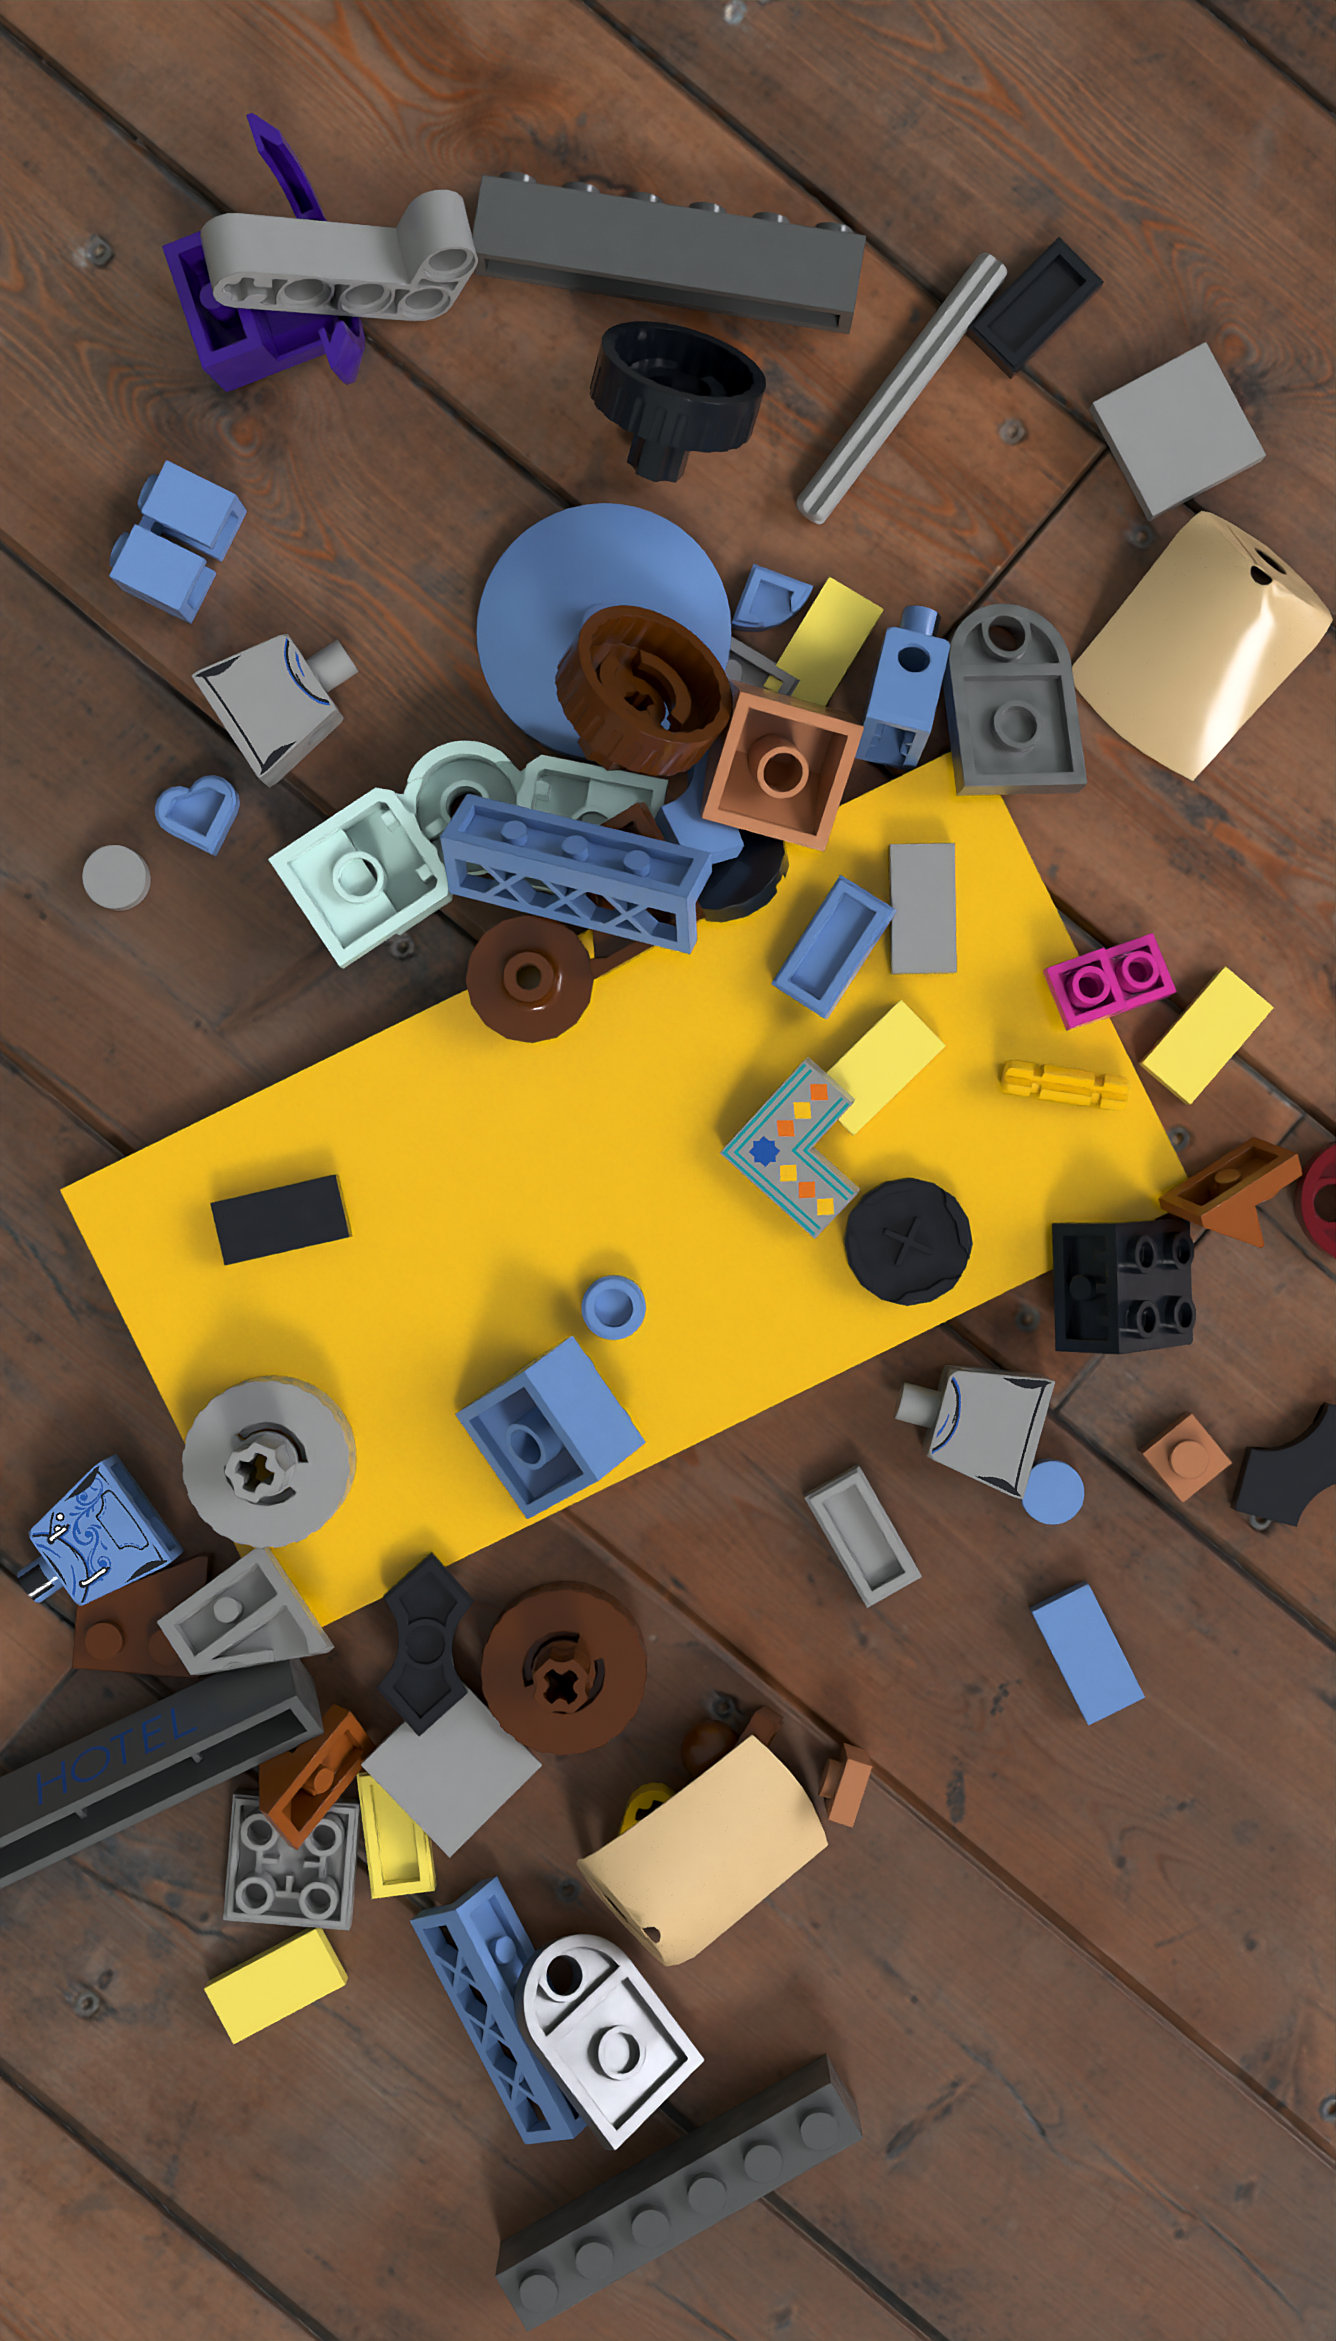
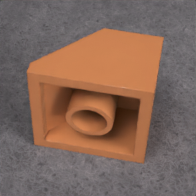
[700,678,864,852]

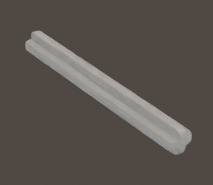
[796,252,1007,525]

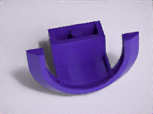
[162,113,365,392]

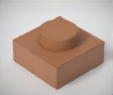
[1138,1411,1232,1503]
[818,1743,872,1828]

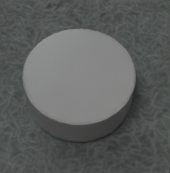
[82,845,151,911]

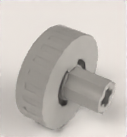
[182,1375,357,1548]

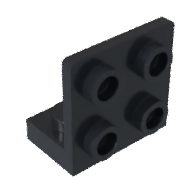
[1052,1218,1196,1354]

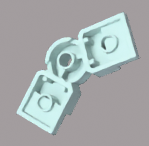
[268,741,669,969]

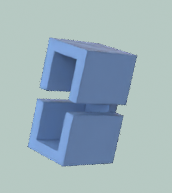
[109,460,247,624]

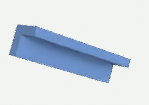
[440,794,712,954]
[410,1876,587,2144]

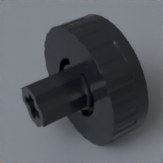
[590,321,766,483]

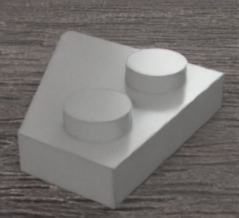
[157,1547,335,1676]

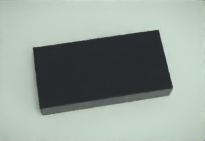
[966,237,1104,379]
[210,1174,353,1266]

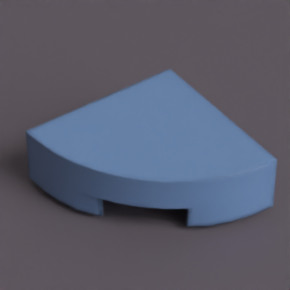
[731,564,813,632]

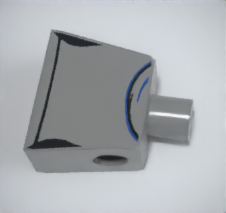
[191,634,359,788]
[894,1365,1055,1500]

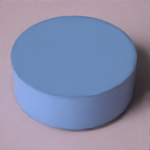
[582,1275,646,1340]
[1019,1458,1084,1524]

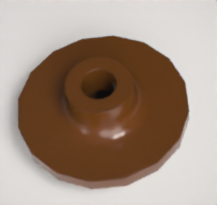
[466,914,594,1043]

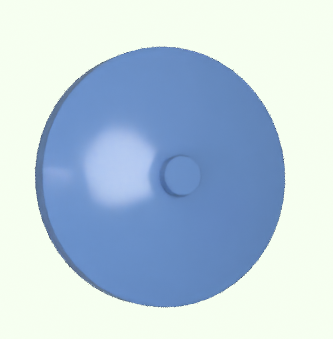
[476,503,732,762]

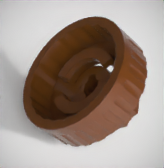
[555,605,733,776]
[480,1581,647,1756]

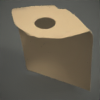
[1072,511,1333,781]
[576,1735,828,1966]

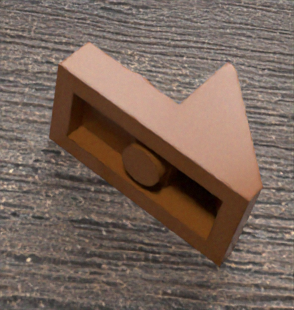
[1158,1137,1303,1248]
[259,1703,376,1850]

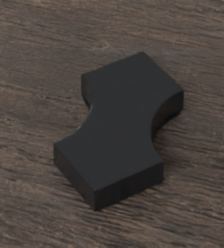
[1230,1402,1336,1527]
[377,1552,474,1736]

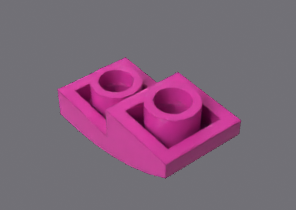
[1043,933,1177,1031]

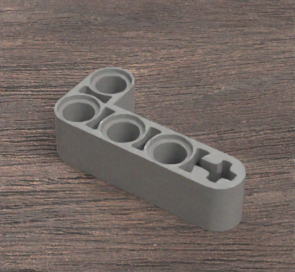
[200,190,478,321]

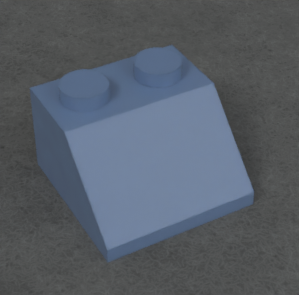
[455,1336,646,1519]

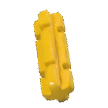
[1001,1059,1130,1111]

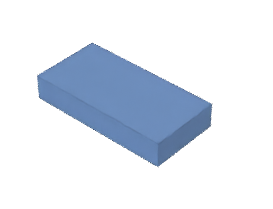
[771,875,897,1019]
[1029,1580,1145,1726]

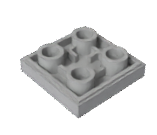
[1089,342,1266,521]
[361,1676,542,1858]
[223,1788,361,1930]

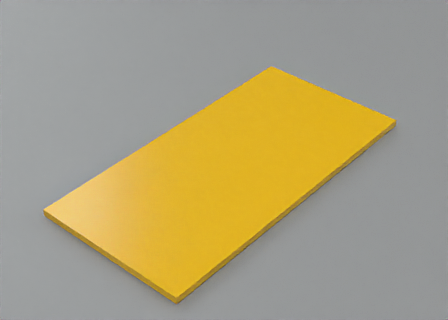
[60,752,1188,1627]

